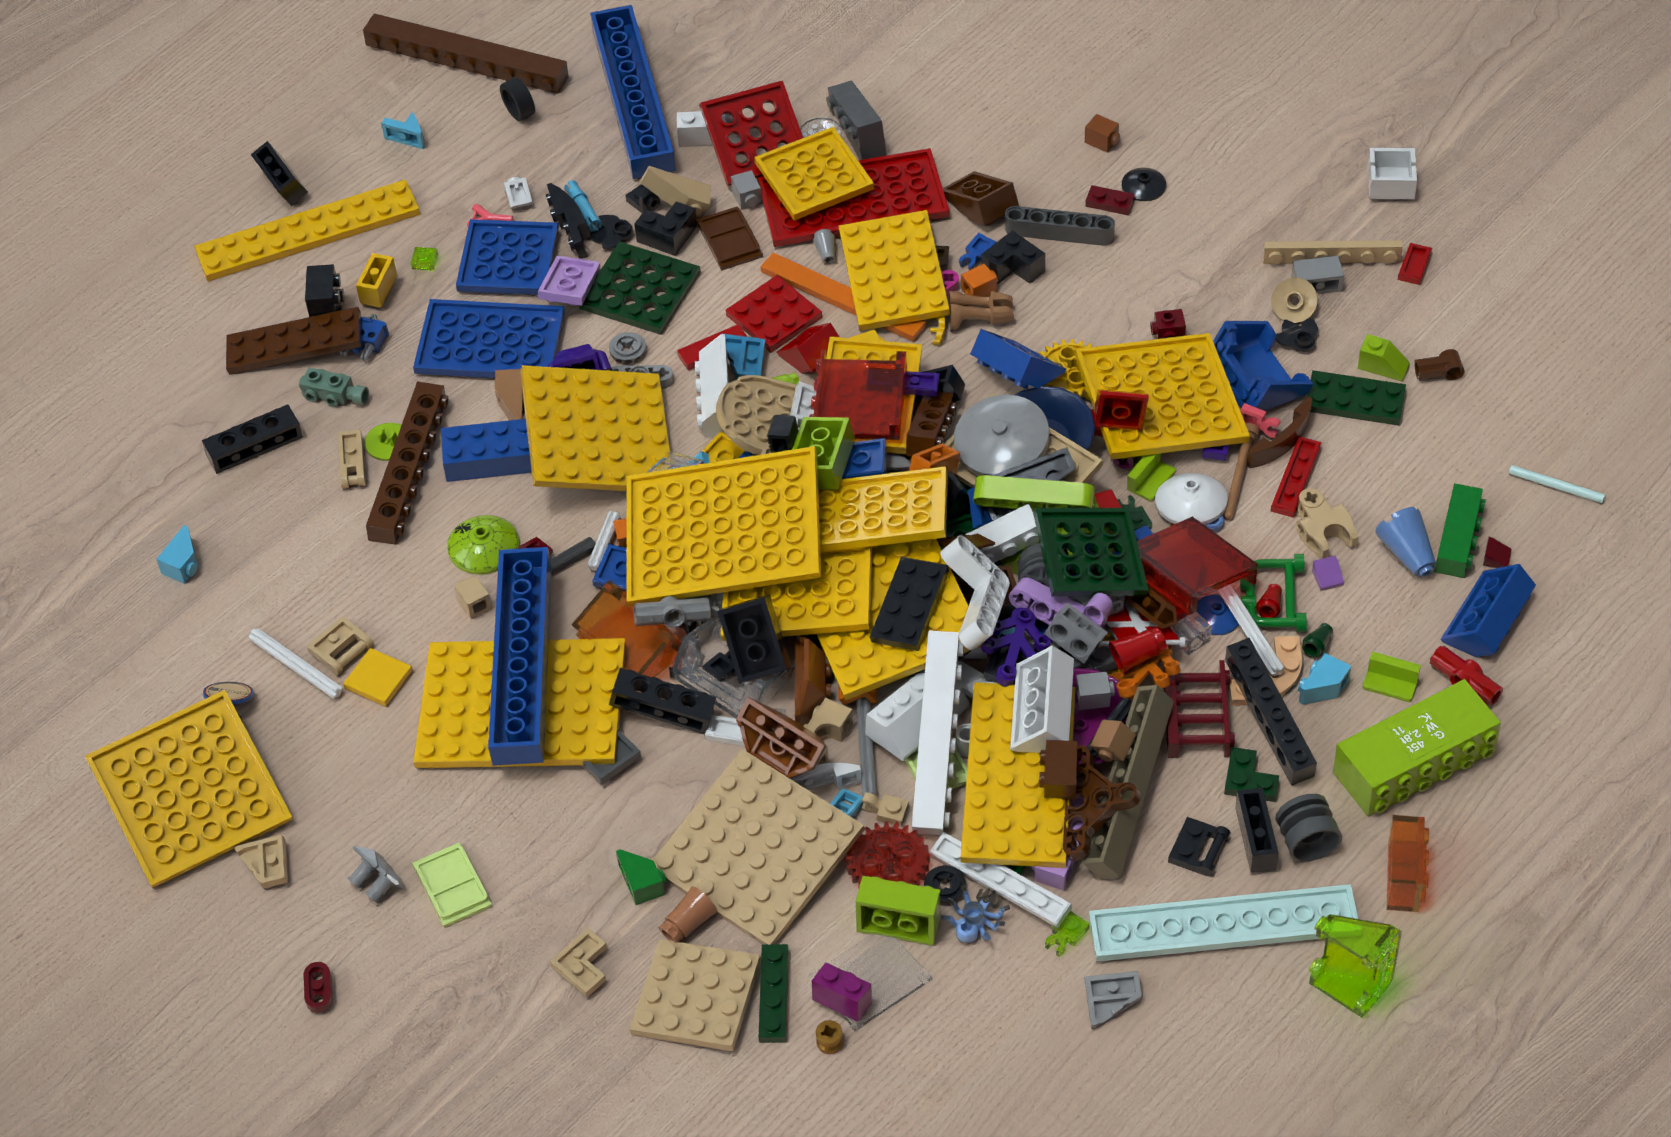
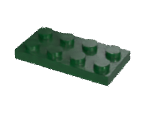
[1307,370,1406,426]

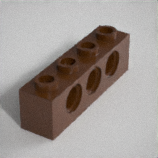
[906,391,957,456]

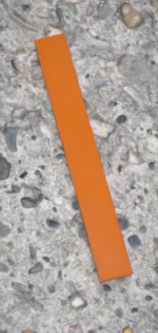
[760,252,926,342]

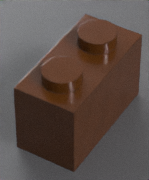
[1039,740,1077,799]

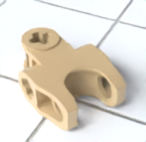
[1296,488,1358,559]

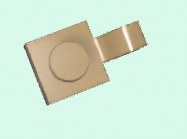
[862,793,909,827]

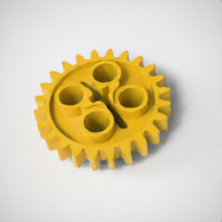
[1039,339,1092,400]

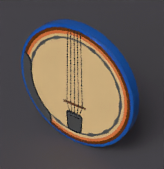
[203,682,254,705]

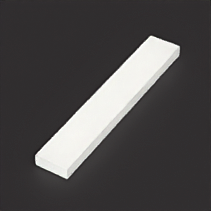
[929,832,1072,928]

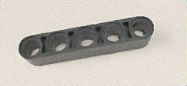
[1005,206,1115,246]

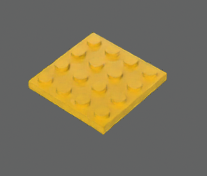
[754,126,874,221]

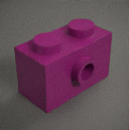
[811,962,872,1022]

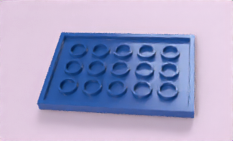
[413,299,565,378]

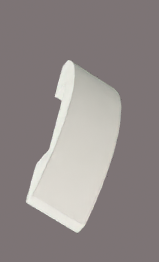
[791,763,862,790]

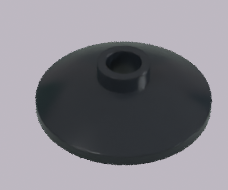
[1122,167,1166,201]

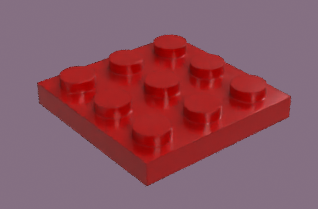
[726,275,822,353]

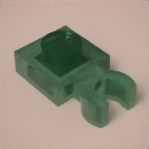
[1117,495,1152,531]

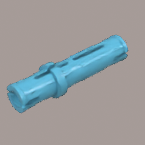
[564,180,602,231]

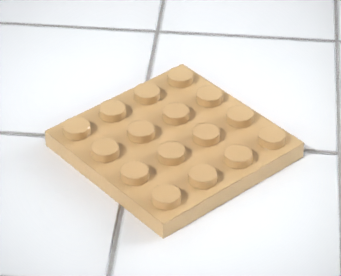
[629,939,761,1051]

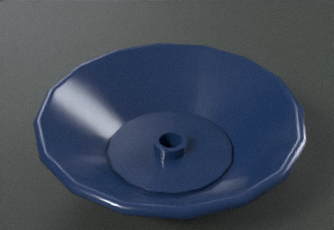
[1015,386,1096,451]

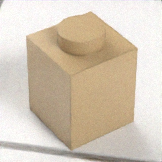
[454,575,492,619]

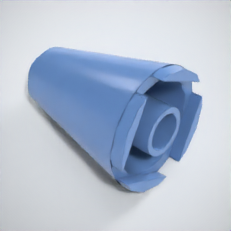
[1375,507,1436,577]

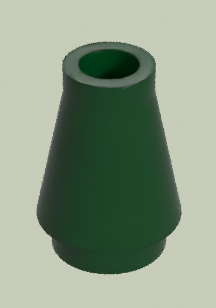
[1302,623,1333,658]

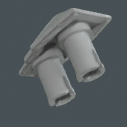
[348,846,405,904]

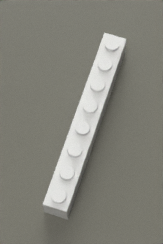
[912,631,964,835]

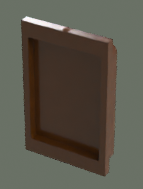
[697,206,763,271]

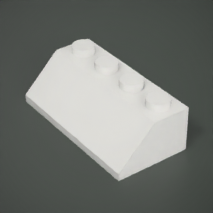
[695,334,729,437]
[1010,645,1074,753]
[865,669,970,761]

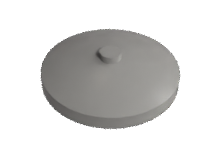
[954,395,1050,476]

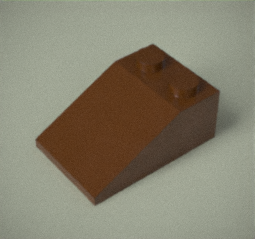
[943,171,1019,226]

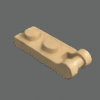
[337,429,366,489]

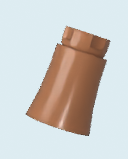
[659,886,717,943]

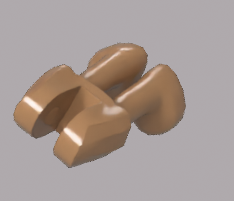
[948,291,1014,330]

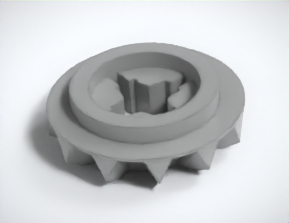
[609,332,646,363]

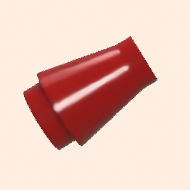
[1256,584,1282,618]

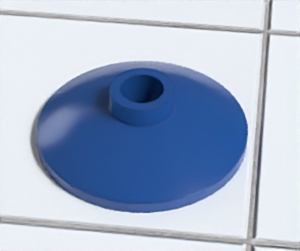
[1192,594,1239,635]

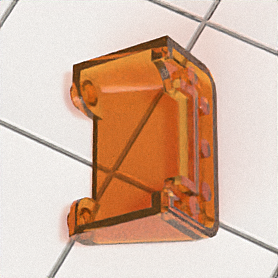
[571,580,690,677]

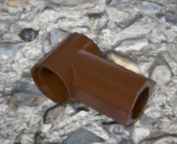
[1414,349,1465,380]

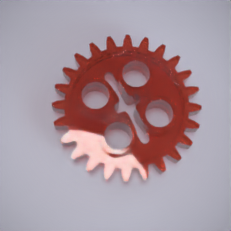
[846,821,930,889]

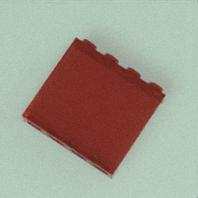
[809,350,908,440]
[1137,516,1258,615]

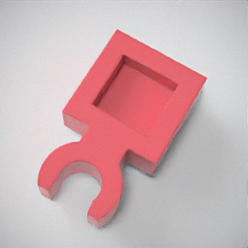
[1241,403,1281,438]

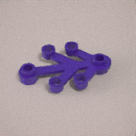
[981,607,1051,687]

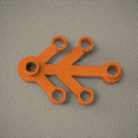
[1110,645,1181,700]

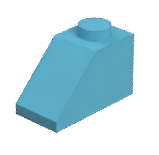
[156,525,198,584]

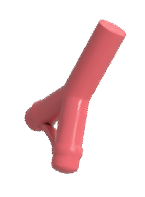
[467,204,513,226]

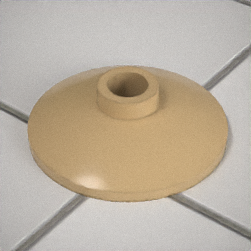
[1271,277,1318,323]

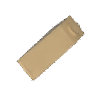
[640,166,711,218]

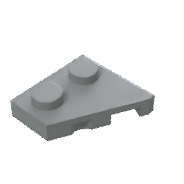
[1084,971,1142,1029]

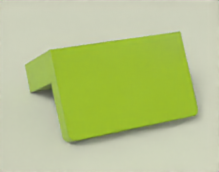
[1127,453,1176,502]
[1362,651,1421,702]

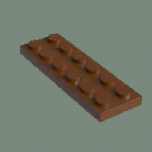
[226,307,362,375]

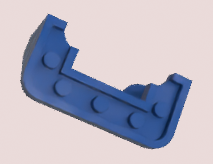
[1213,321,1313,411]

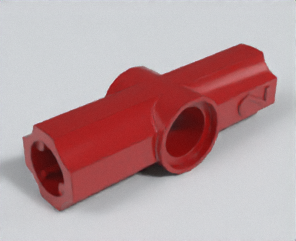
[1430,646,1503,706]

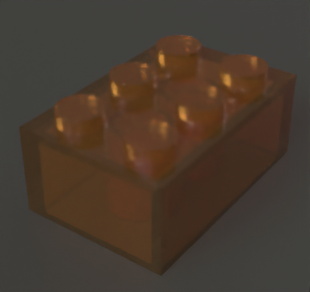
[1386,815,1429,912]

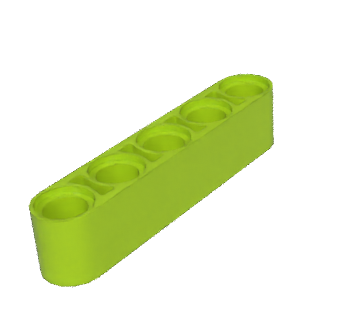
[973,475,1095,510]

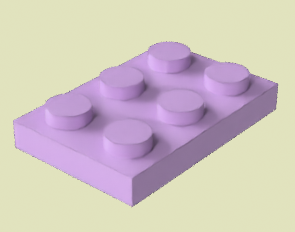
[538,255,600,306]

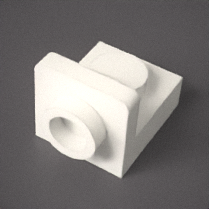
[504,177,532,210]

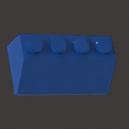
[970,329,1066,389]
[1440,564,1536,657]

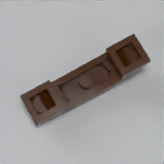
[1247,397,1312,468]

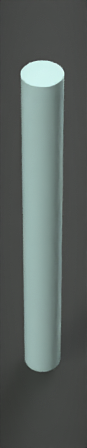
[1509,465,1605,503]

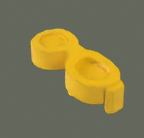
[930,317,945,345]

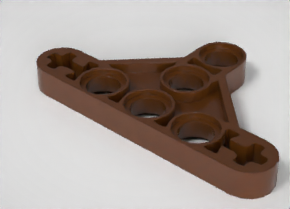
[1063,745,1141,861]

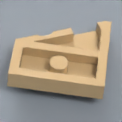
[235,834,288,889]

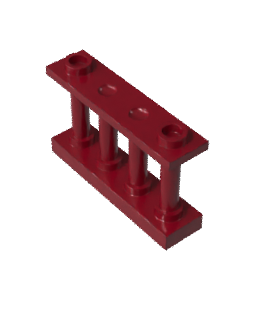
[1163,660,1235,758]

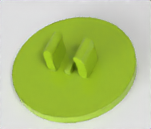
[365,423,401,461]

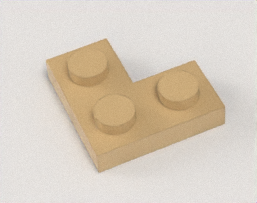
[550,928,607,997]

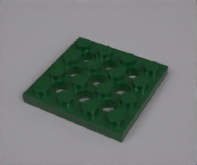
[579,241,700,335]
[1033,508,1149,597]

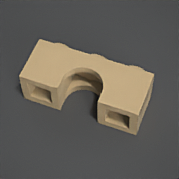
[803,698,853,765]

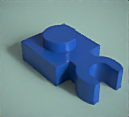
[959,232,996,270]

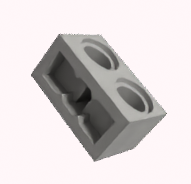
[1044,602,1108,663]

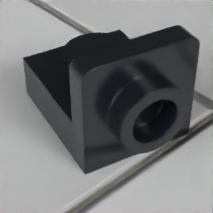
[625,184,660,213]

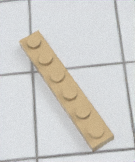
[1263,240,1403,264]

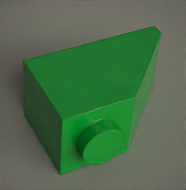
[616,849,667,905]

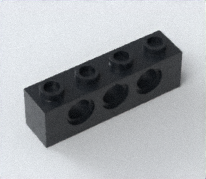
[202,404,303,474]
[609,668,716,734]

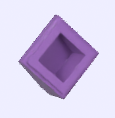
[1312,556,1344,590]

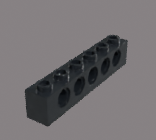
[1225,637,1317,785]

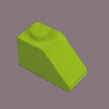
[1357,334,1410,382]

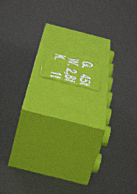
[1333,679,1501,817]

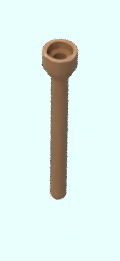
[1224,423,1260,520]

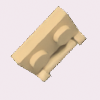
[307,616,374,676]

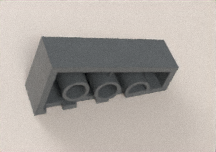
[826,80,887,160]

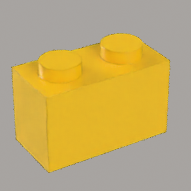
[356,253,397,308]

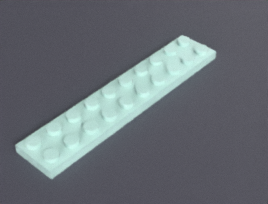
[1089,884,1361,962]

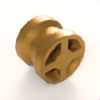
[815,1020,843,1054]

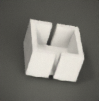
[1367,148,1417,199]

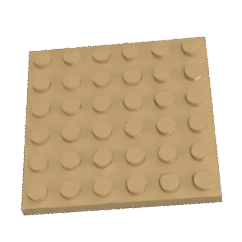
[653,749,865,945]

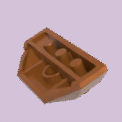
[795,635,831,726]
[736,697,827,779]

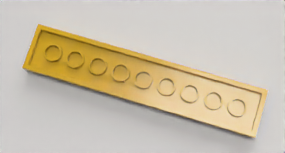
[194,179,420,282]

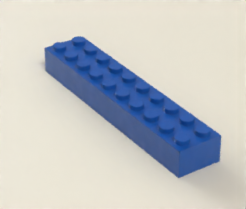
[590,5,676,179]
[488,547,552,766]

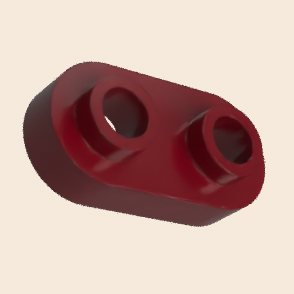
[303,962,333,1013]

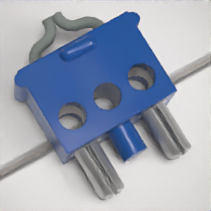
[339,314,389,361]

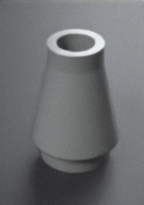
[813,229,836,264]

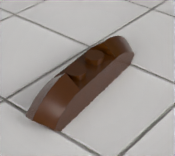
[1100,569,1177,629]

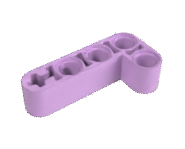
[1009,577,1113,628]

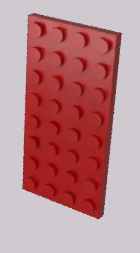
[757,148,950,247]

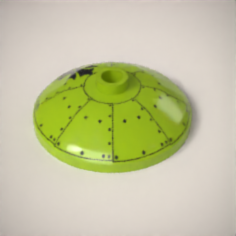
[447,515,520,575]

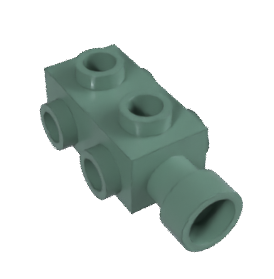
[299,367,369,407]

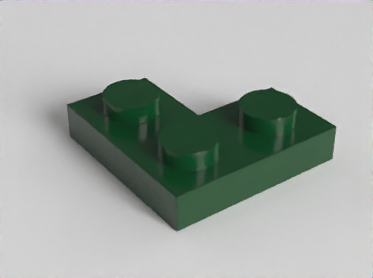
[1224,747,1279,802]

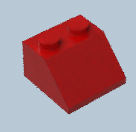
[776,322,839,373]
[1095,389,1148,430]

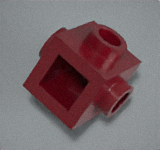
[1150,309,1186,339]

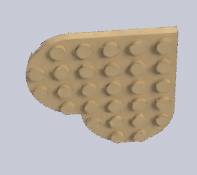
[716,375,817,455]

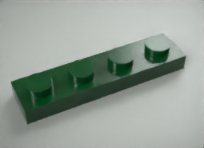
[758,944,789,1043]

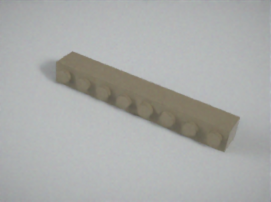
[1082,685,1174,879]

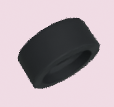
[500,77,535,121]

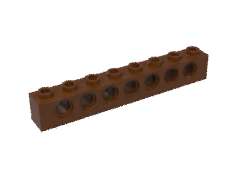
[366,381,449,545]

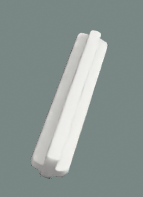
[588,511,621,571]

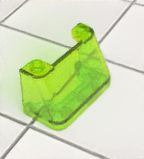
[1309,914,1402,1019]

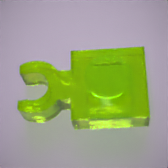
[1045,911,1089,957]

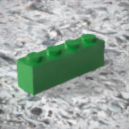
[1435,483,1486,578]

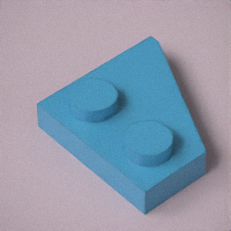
[725,334,765,379]

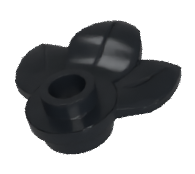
[590,215,633,249]
[1276,318,1318,352]

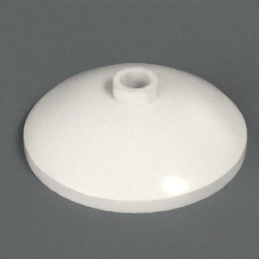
[1155,473,1228,527]

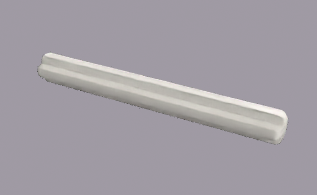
[1217,581,1284,676]
[249,628,343,699]

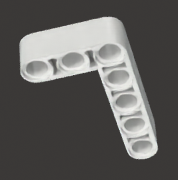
[941,536,1010,650]

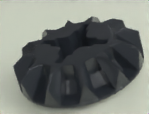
[924,865,966,904]

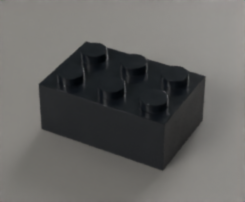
[717,594,792,684]

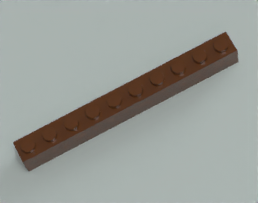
[363,13,569,94]

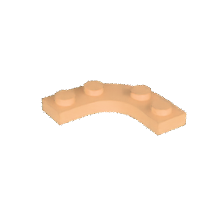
[1229,636,1302,706]

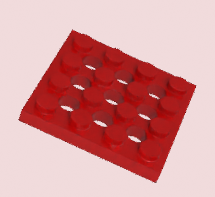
[699,80,803,186]

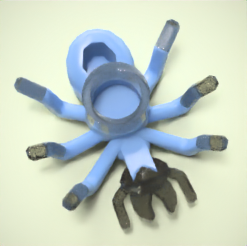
[940,885,1010,943]

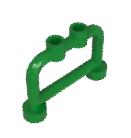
[1240,554,1307,632]

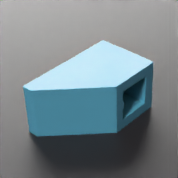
[1298,653,1351,705]

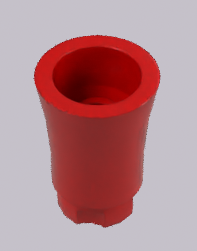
[1109,627,1167,674]

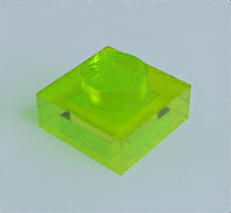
[411,247,438,271]

